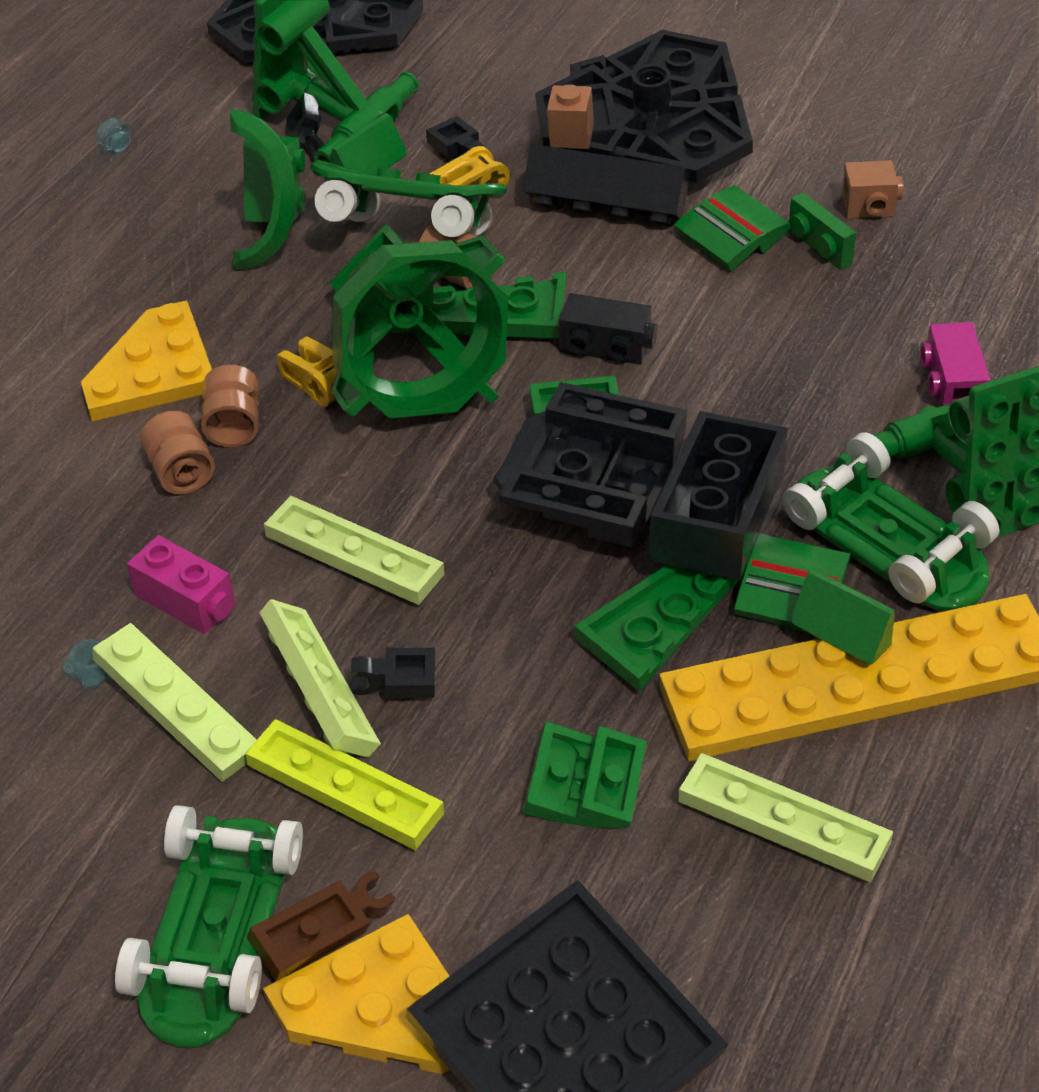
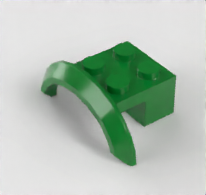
[230,109,306,270]

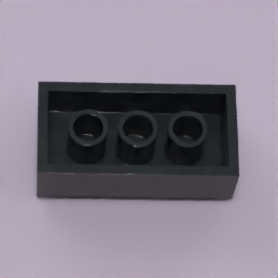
[648,411,788,580]

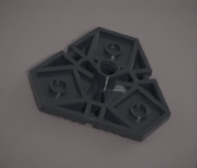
[207,0,424,63]
[535,30,753,183]

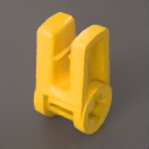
[430,146,510,186]
[277,336,338,407]

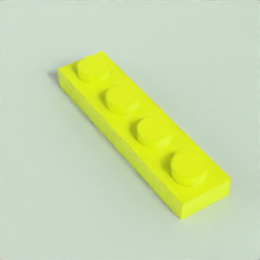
[245,719,444,851]

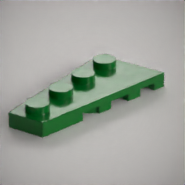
[408,272,567,339]
[574,562,748,692]

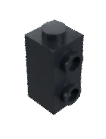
[559,293,658,365]

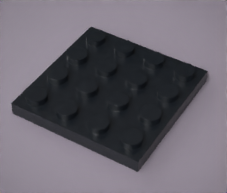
[406,880,728,1092]

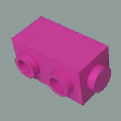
[920,322,990,407]
[127,535,235,634]

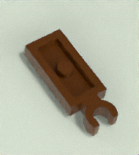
[247,872,395,981]

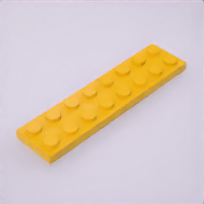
[659,594,1039,761]

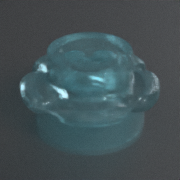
[96,117,131,153]

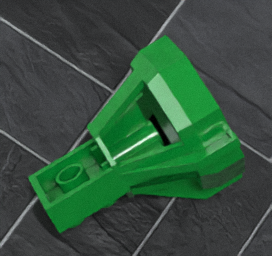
[330,223,509,418]

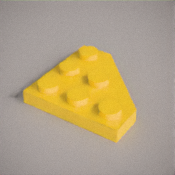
[81,300,212,422]
[263,914,449,1074]

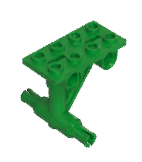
[252,0,419,164]
[873,366,1039,538]

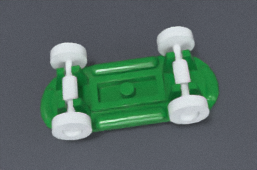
[311,160,507,237]
[782,432,999,611]
[115,805,303,1048]

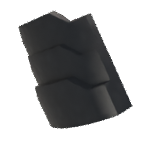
[494,382,687,547]

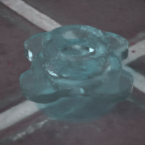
[63,639,108,689]

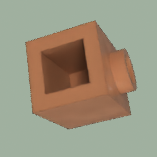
[547,85,594,149]
[842,160,904,219]

